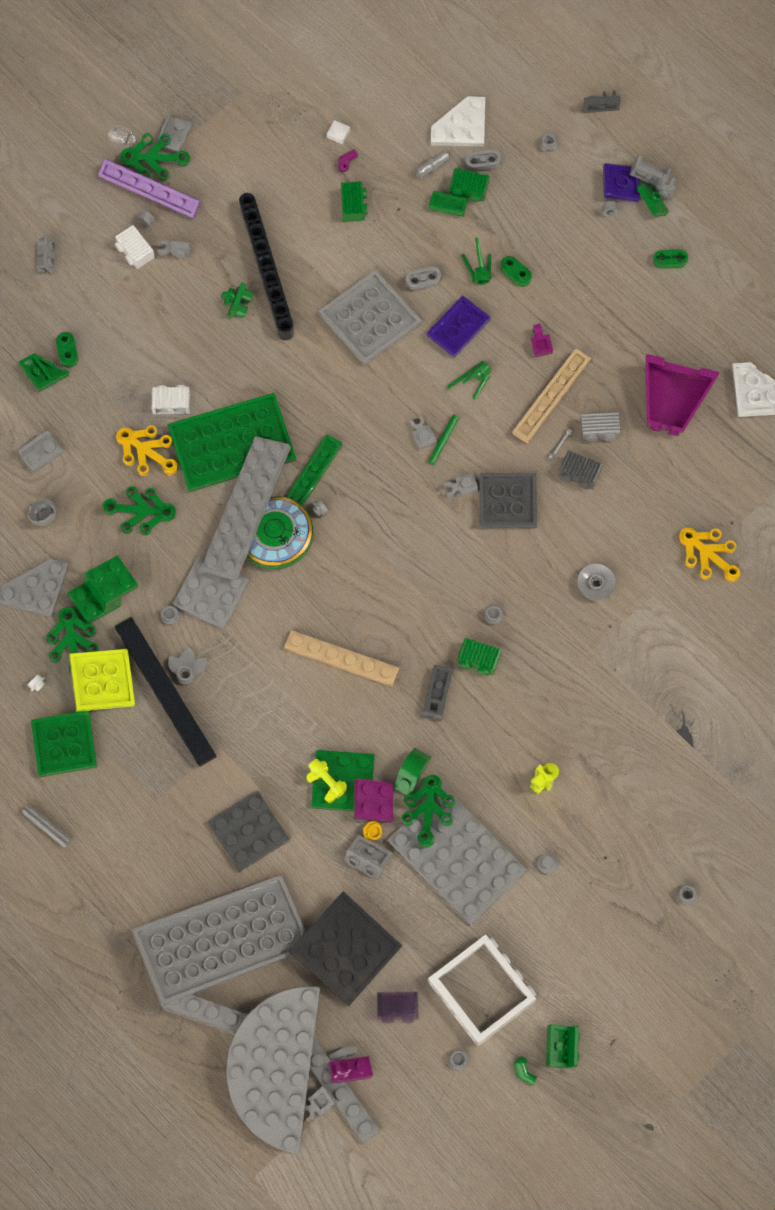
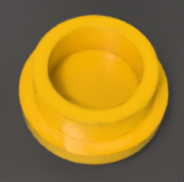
[363,821,382,841]

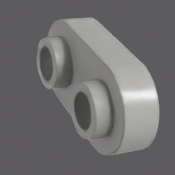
[465,149,501,171]
[406,266,441,290]

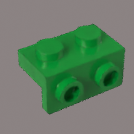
[546,1024,580,1069]

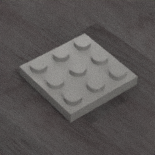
[172,557,250,630]

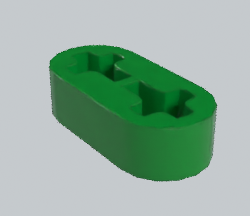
[653,249,688,269]

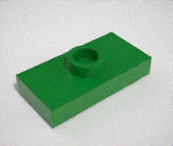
[637,184,669,216]
[429,191,468,217]

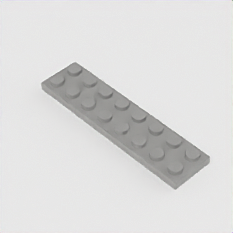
[201,437,291,581]

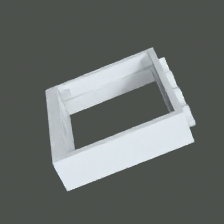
[428,935,536,1047]

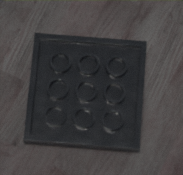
[288,891,402,1007]

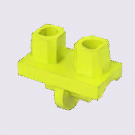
[530,763,559,795]

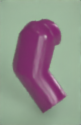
[338,149,358,172]

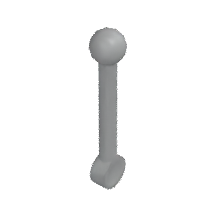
[548,428,573,460]

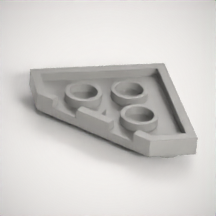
[0,559,69,618]

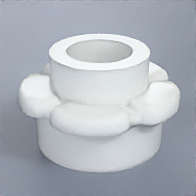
[27,674,45,692]

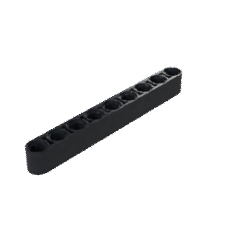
[239,193,294,340]
[114,617,217,767]

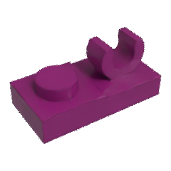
[328,1056,373,1084]

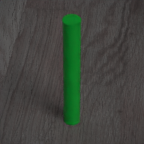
[428,415,459,465]

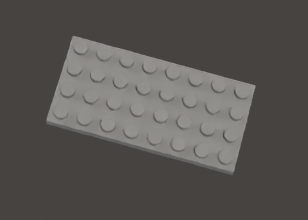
[132,875,306,1006]

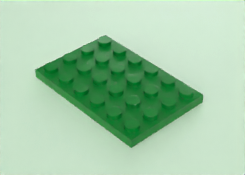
[168,392,296,492]

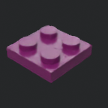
[354,779,393,823]

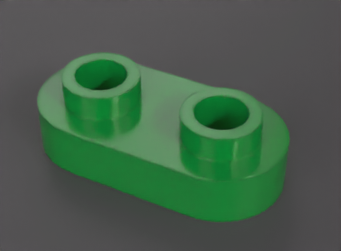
[500,256,532,287]
[56,332,79,368]

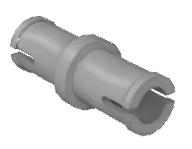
[414,151,450,179]

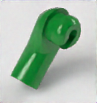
[514,1056,537,1086]

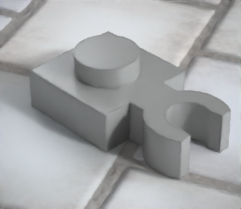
[656,173,676,200]
[410,416,437,451]
[443,473,479,498]
[304,1086,338,1122]

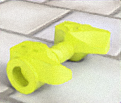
[306,759,347,803]

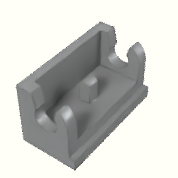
[629,154,671,186]

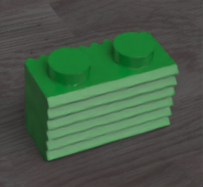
[449,168,489,202]
[341,181,368,222]
[457,637,501,676]

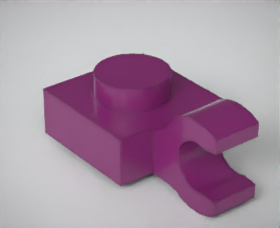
[531,323,553,357]

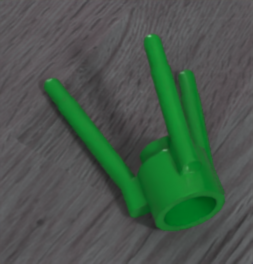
[461,237,492,285]
[446,361,492,400]

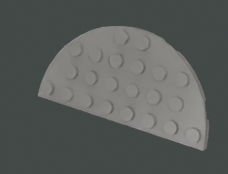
[226,986,320,1154]

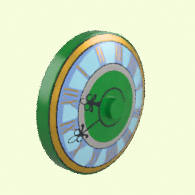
[247,496,314,570]

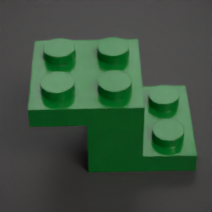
[68,555,138,625]

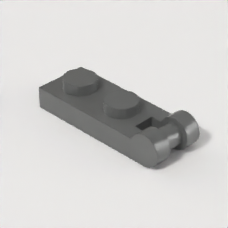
[422,665,453,721]

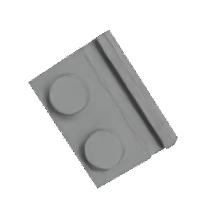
[155,115,193,154]

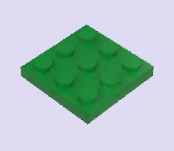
[31,711,97,778]
[311,750,375,812]

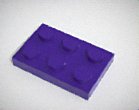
[427,295,490,358]

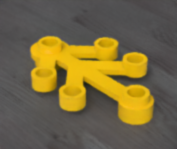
[116,425,178,476]
[679,528,740,582]

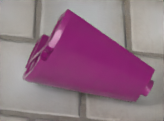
[645,354,719,436]

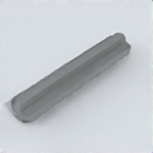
[22,805,71,847]

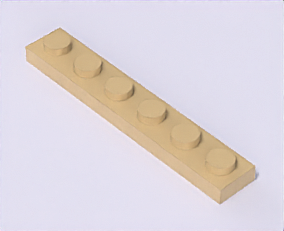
[513,348,591,444]
[284,630,399,687]

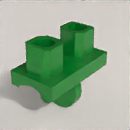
[221,282,253,319]

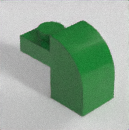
[393,748,431,795]

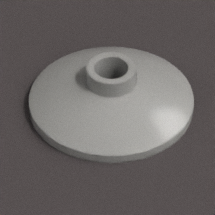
[577,564,616,600]

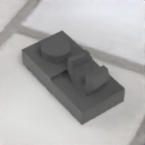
[583,90,620,113]

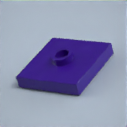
[603,163,640,202]

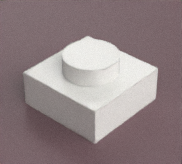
[327,120,350,144]

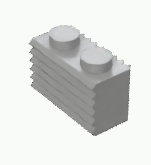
[580,412,620,442]

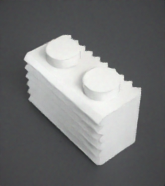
[115,225,155,269]
[152,385,191,414]

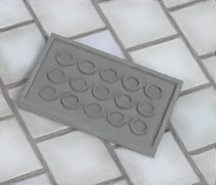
[387,787,527,926]

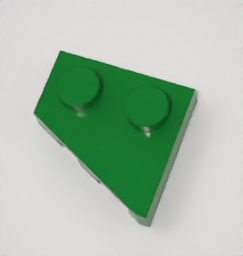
[19,353,69,392]

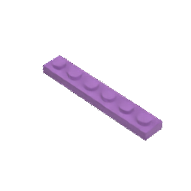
[98,159,201,218]

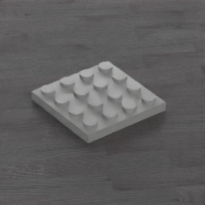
[318,270,422,366]

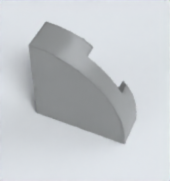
[329,1045,358,1062]

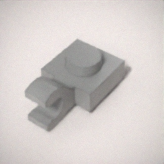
[158,240,191,258]

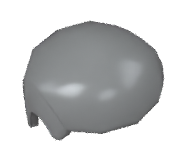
[27,498,57,527]

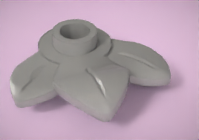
[168,648,207,685]

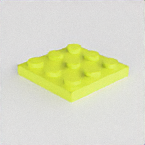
[69,649,135,712]

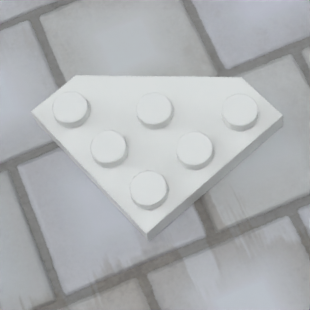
[431,96,485,147]
[731,362,775,417]

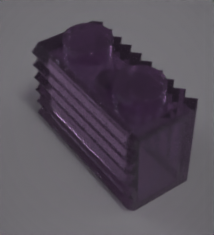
[377,992,418,1023]

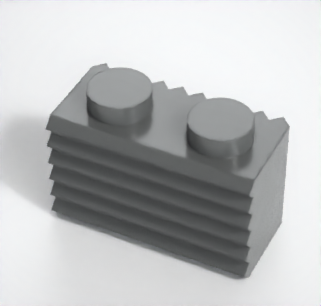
[558,450,603,489]

